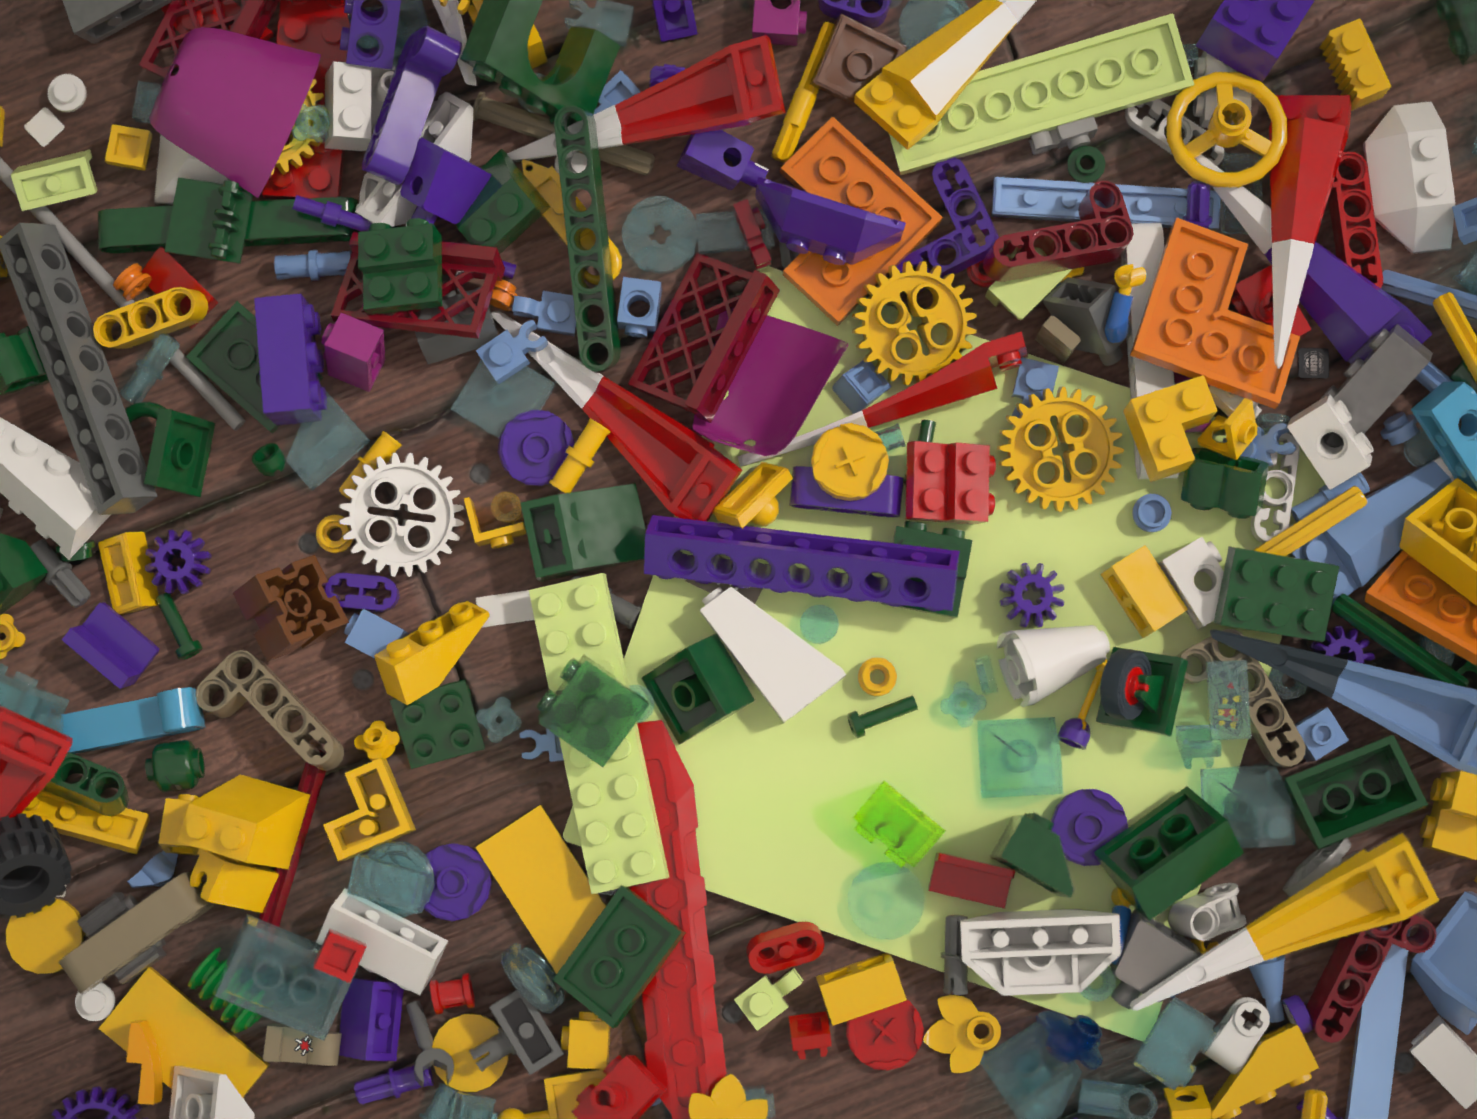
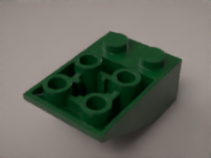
[520,483,646,582]

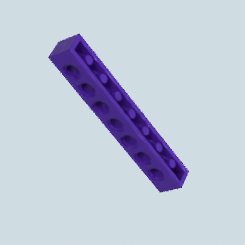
[644,515,960,611]

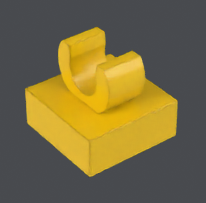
[105,124,153,171]

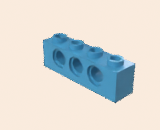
[1411,382,1477,491]

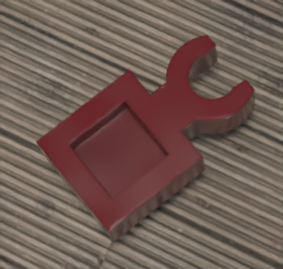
[733,199,771,270]

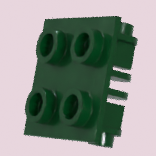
[165,177,253,264]
[390,679,485,769]

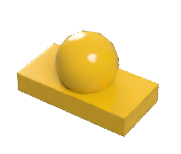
[713,462,793,528]

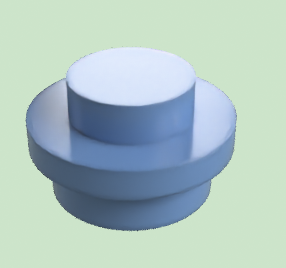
[1380,412,1419,445]
[1132,494,1172,532]

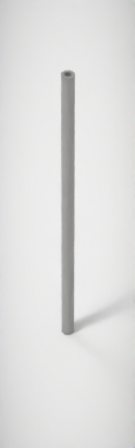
[0,157,246,431]

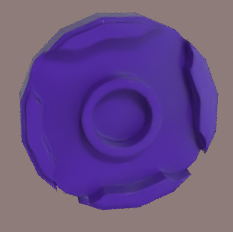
[498,410,575,486]
[1050,789,1128,866]
[416,843,492,921]

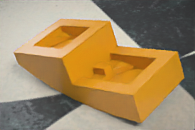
[126,1020,163,1105]

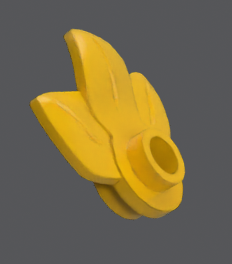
[923,995,1001,1073]
[689,1074,768,1119]

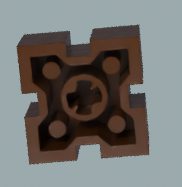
[233,555,349,662]

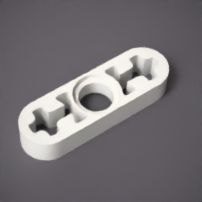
[1125,99,1224,167]
[1251,433,1300,543]

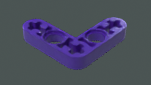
[897,157,999,292]

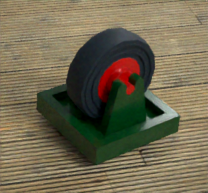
[1096,647,1188,737]

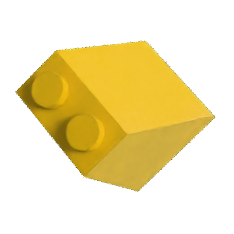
[178,774,310,869]

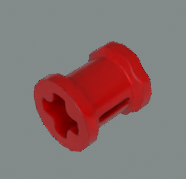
[430,973,475,1015]

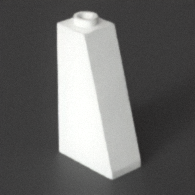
[700,587,846,723]

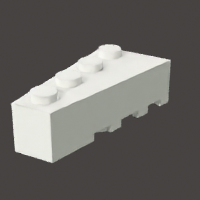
[0,417,111,560]

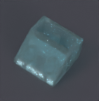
[1131,996,1217,1091]

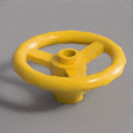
[1167,72,1287,188]

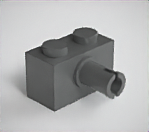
[415,275,498,365]
[469,989,564,1075]

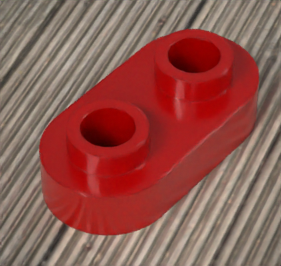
[746,921,825,974]

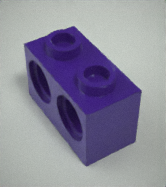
[340,0,401,70]

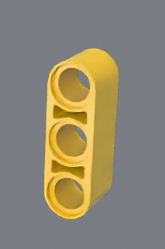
[93,287,208,349]

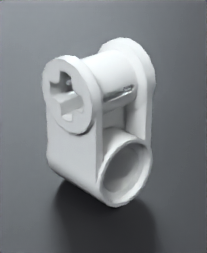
[1168,883,1247,941]
[1201,997,1270,1075]

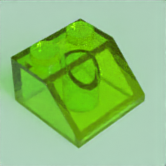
[852,781,946,868]

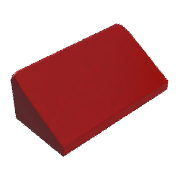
[141,246,219,329]

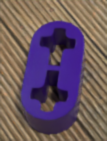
[325,573,400,612]

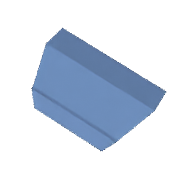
[1410,891,1477,1036]

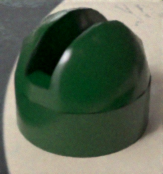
[252,443,286,477]

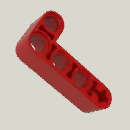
[1328,152,1383,288]

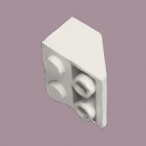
[325,61,396,151]

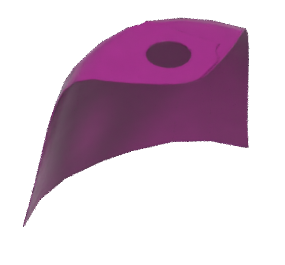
[149,27,321,198]
[693,307,849,456]

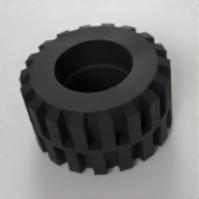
[0,814,72,919]

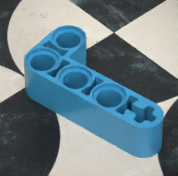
[51,687,206,754]

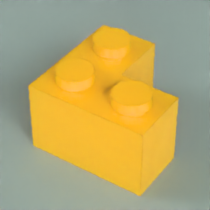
[1123,375,1218,482]
[324,758,416,861]
[1420,771,1477,860]

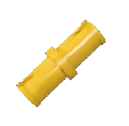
[549,418,611,493]

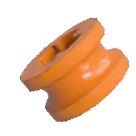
[113,263,152,301]

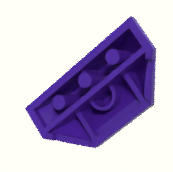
[755,177,906,265]

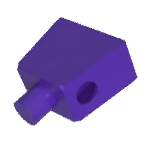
[676,130,769,190]
[400,137,492,224]

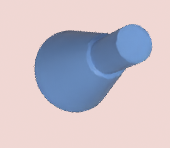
[1249,955,1285,1023]

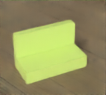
[10,150,98,211]
[985,247,1072,320]

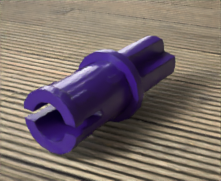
[1182,181,1213,229]
[354,1065,434,1104]

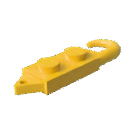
[522,159,622,285]

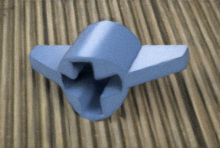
[127,850,178,888]

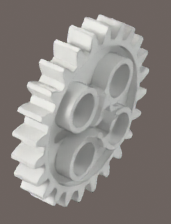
[339,453,464,577]

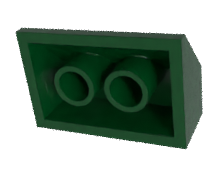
[1282,734,1428,850]
[1093,786,1244,921]
[990,812,1074,898]

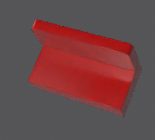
[928,853,1016,909]

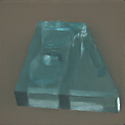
[286,385,370,491]

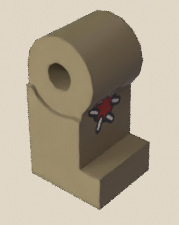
[263,1023,342,1066]

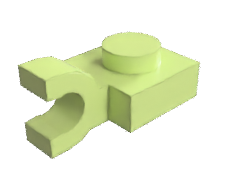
[734,968,804,1031]

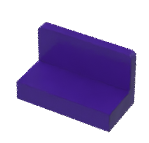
[62,602,159,689]
[339,978,404,1061]

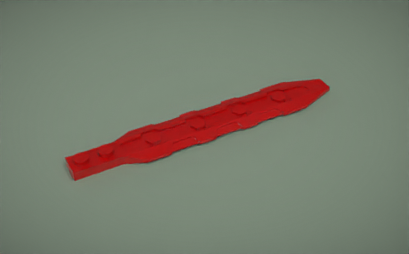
[628,720,726,1119]

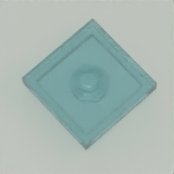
[451,359,556,439]

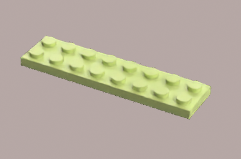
[889,13,1194,175]
[529,573,669,894]

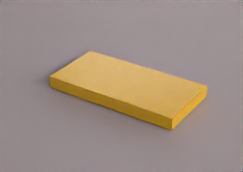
[475,805,606,974]
[99,967,270,1098]

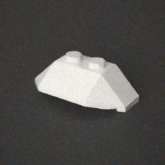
[355,91,474,227]
[1363,101,1456,254]
[960,909,1121,996]

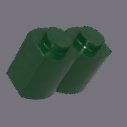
[0,326,49,396]
[1181,448,1269,519]

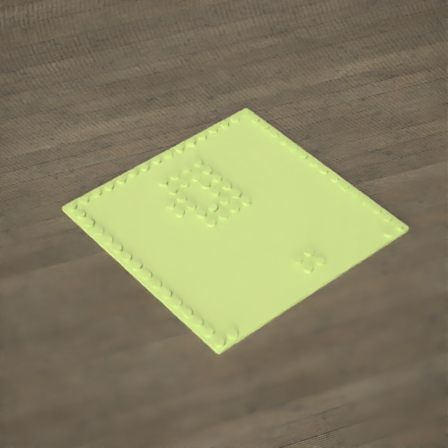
[563,266,1326,1042]

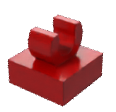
[313,929,367,983]
[788,1011,832,1060]

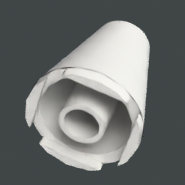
[997,625,1110,707]

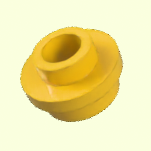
[316,515,354,553]
[858,657,897,696]

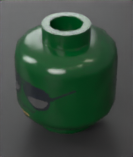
[145,740,205,793]

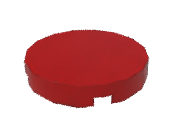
[846,999,924,1071]

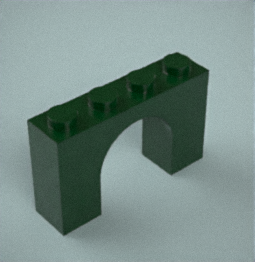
[460,0,620,127]

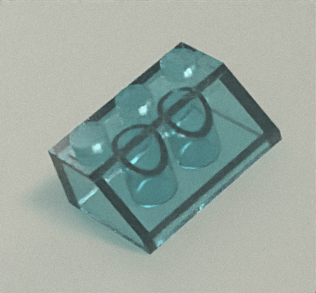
[215,914,357,1041]

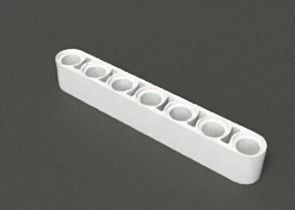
[1121,223,1179,479]

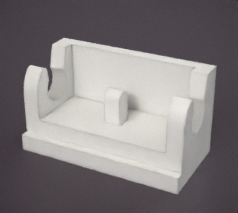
[1409,1015,1477,1109]

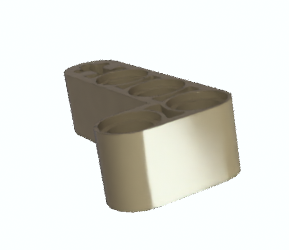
[1176,629,1306,767]
[196,650,344,771]
[59,872,215,995]

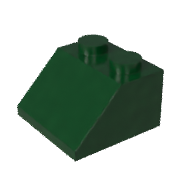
[456,149,551,254]
[641,633,755,745]

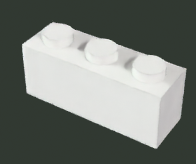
[316,888,448,995]

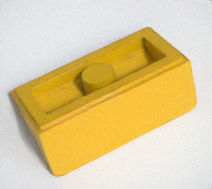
[98,532,159,615]

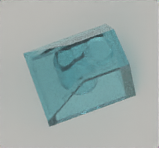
[977,717,1063,798]
[1200,764,1296,848]
[980,1017,1082,1119]

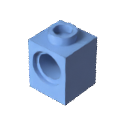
[617,277,662,338]
[344,609,408,658]
[1294,707,1349,762]

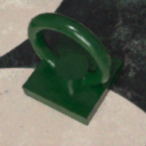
[125,402,216,497]

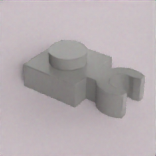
[1029,116,1098,155]

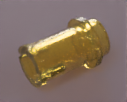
[491,492,522,523]

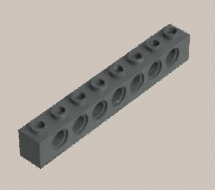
[0,223,157,515]

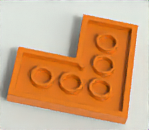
[780,116,943,326]
[1130,217,1300,409]
[1364,550,1477,666]

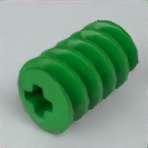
[188,947,274,1034]

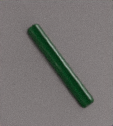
[1331,593,1469,687]

